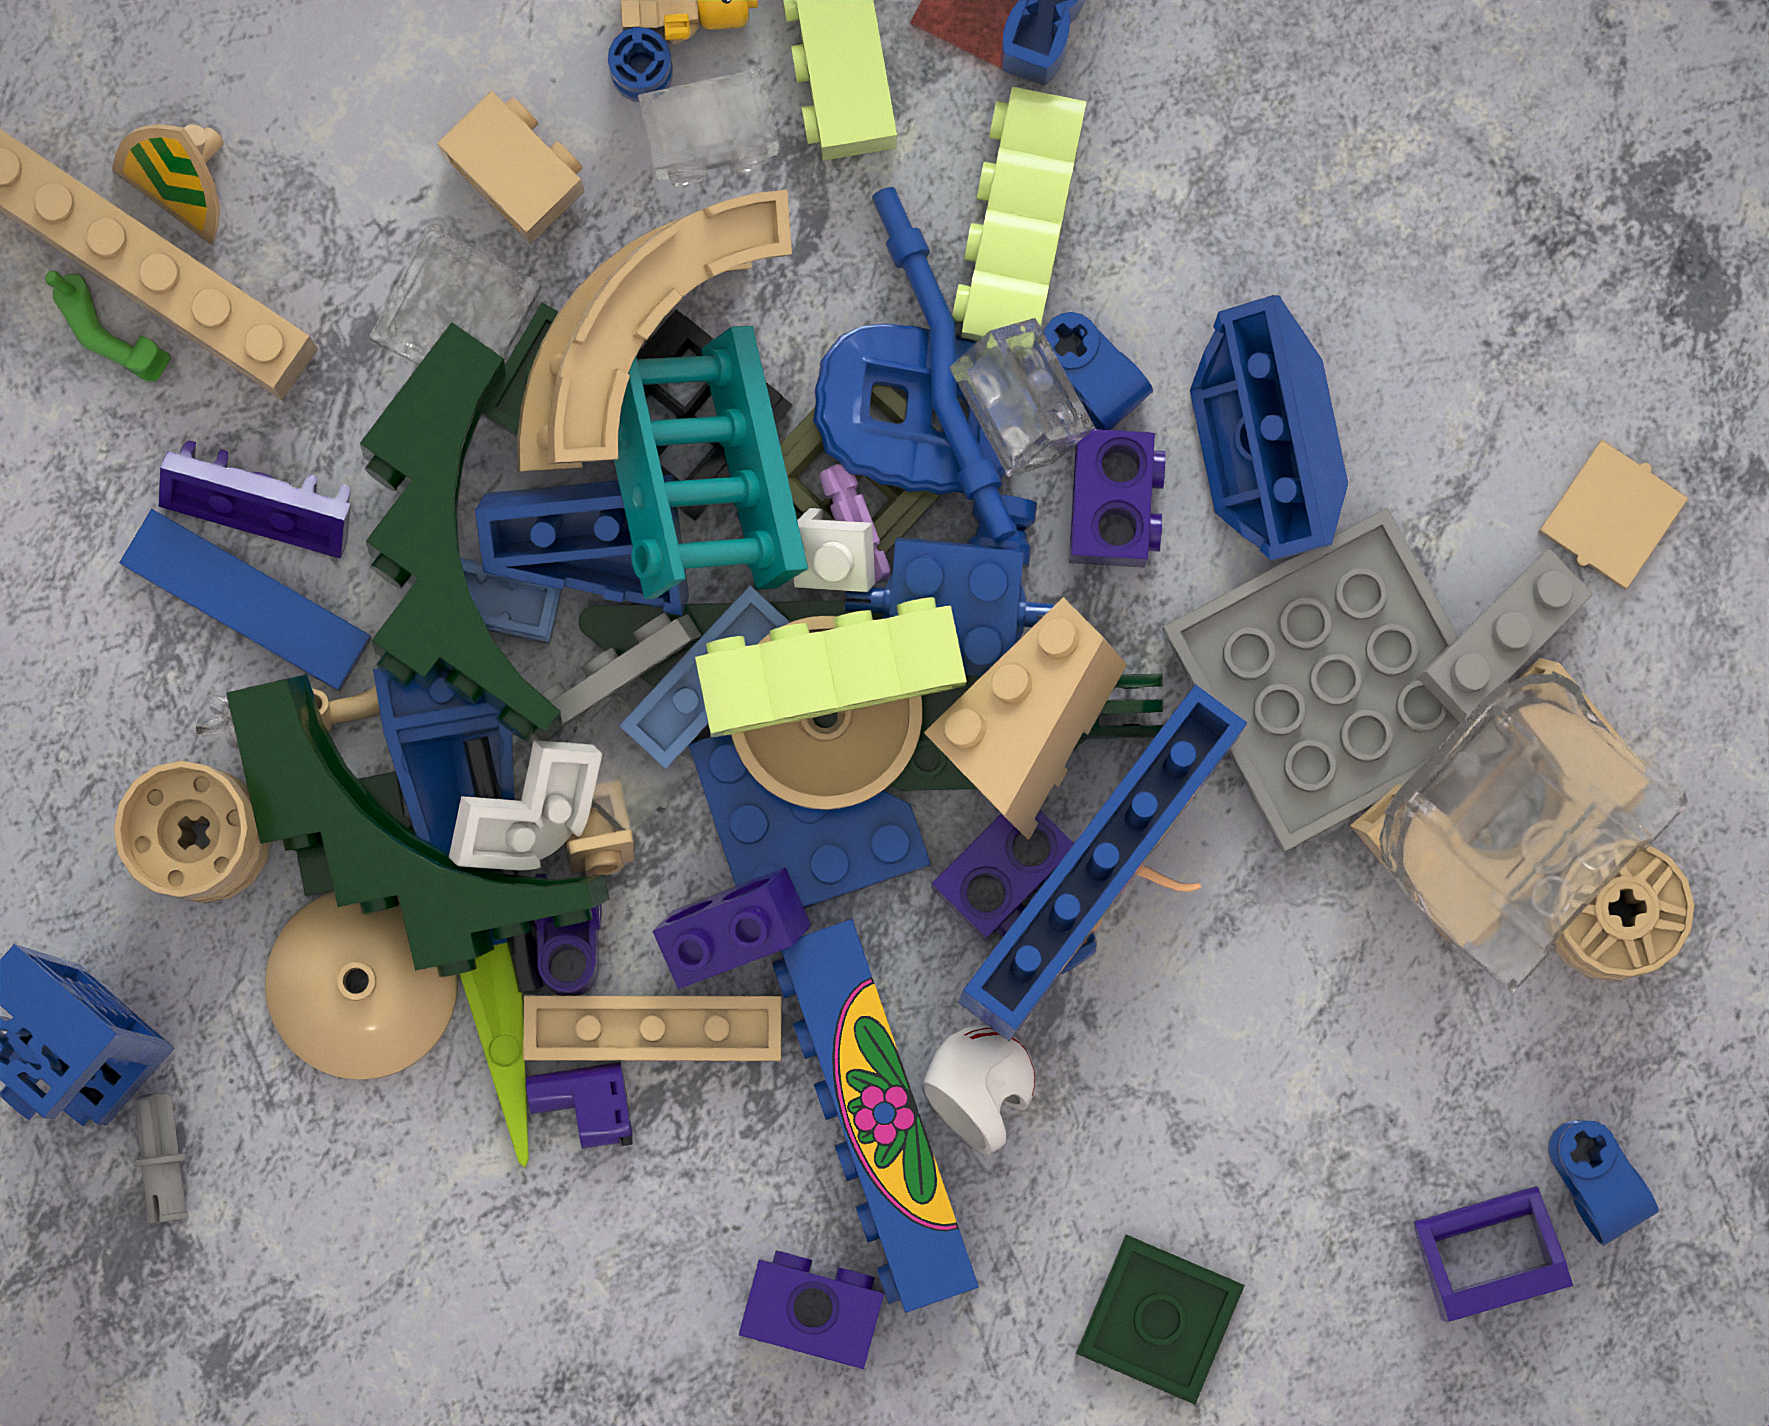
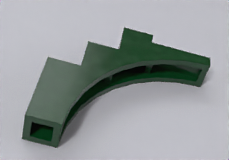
[360,322,562,741]
[226,674,610,977]

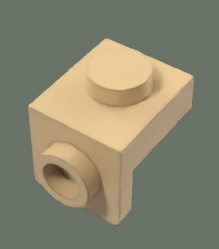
[565,782,634,876]

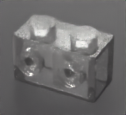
[638,68,780,186]
[949,318,1095,478]

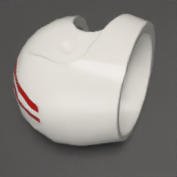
[921,1025,1035,1155]

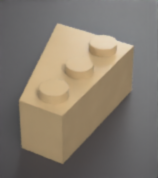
[924,597,1127,840]

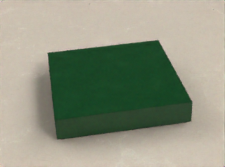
[1076,1234,1245,1405]

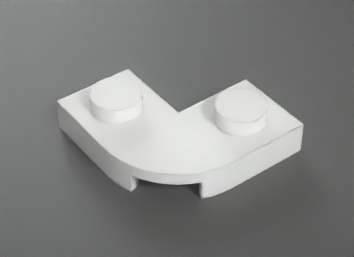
[449,740,602,870]

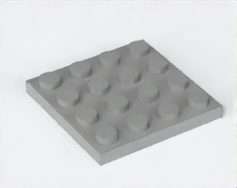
[1162,508,1510,853]

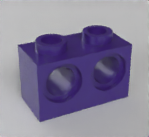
[1069,428,1166,568]
[931,810,1074,941]
[652,867,811,989]

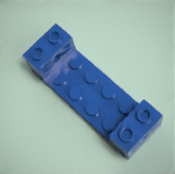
[0,944,175,1126]

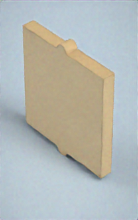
[1539,440,1689,590]

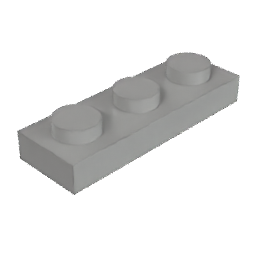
[1417,548,1593,724]
[529,613,702,745]

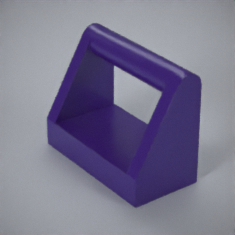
[1413,1186,1573,1322]

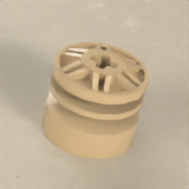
[114,761,271,904]
[1544,840,1694,982]

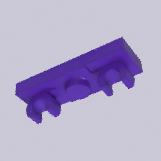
[158,440,351,559]

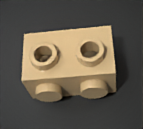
[437,90,585,244]

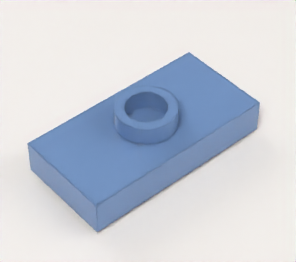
[460,558,562,644]

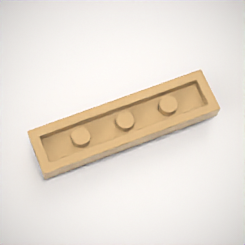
[523,996,782,1061]

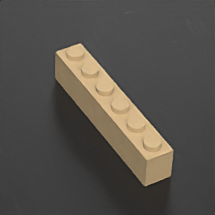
[0,129,318,400]

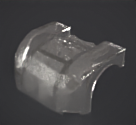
[1379,671,1689,995]

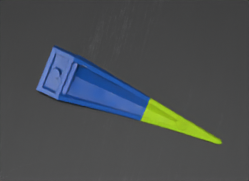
[373,647,529,1168]

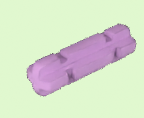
[819,463,891,585]

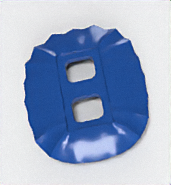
[813,324,1024,495]

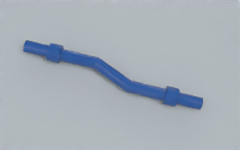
[872,187,1017,542]

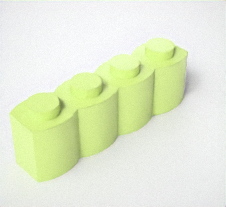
[952,87,1087,354]
[695,597,967,738]

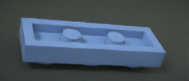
[619,585,790,769]

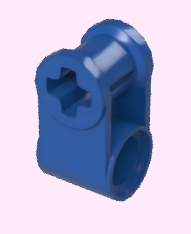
[1037,312,1153,430]
[1548,1120,1659,1246]

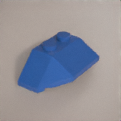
[1190,295,1348,560]

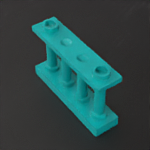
[614,326,808,599]

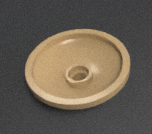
[731,616,922,810]
[265,892,458,1080]

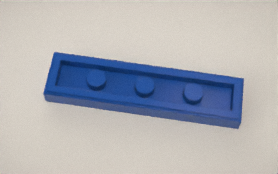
[119,508,372,692]

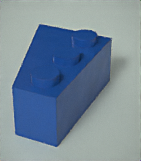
[475,474,689,616]

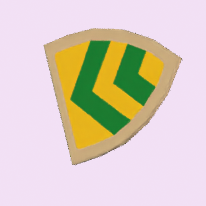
[112,124,224,244]

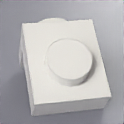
[794,508,875,592]

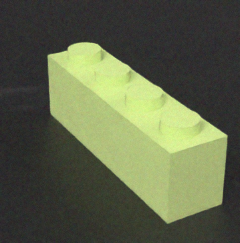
[782,0,897,161]

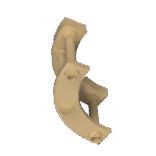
[517,190,792,472]

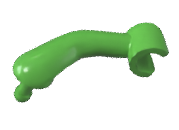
[45,271,171,382]

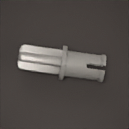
[134,1093,188,1223]

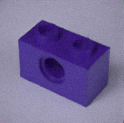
[738,1250,884,1369]

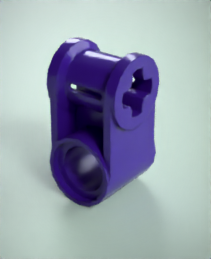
[535,873,602,996]

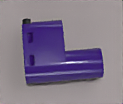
[526,1062,633,1149]

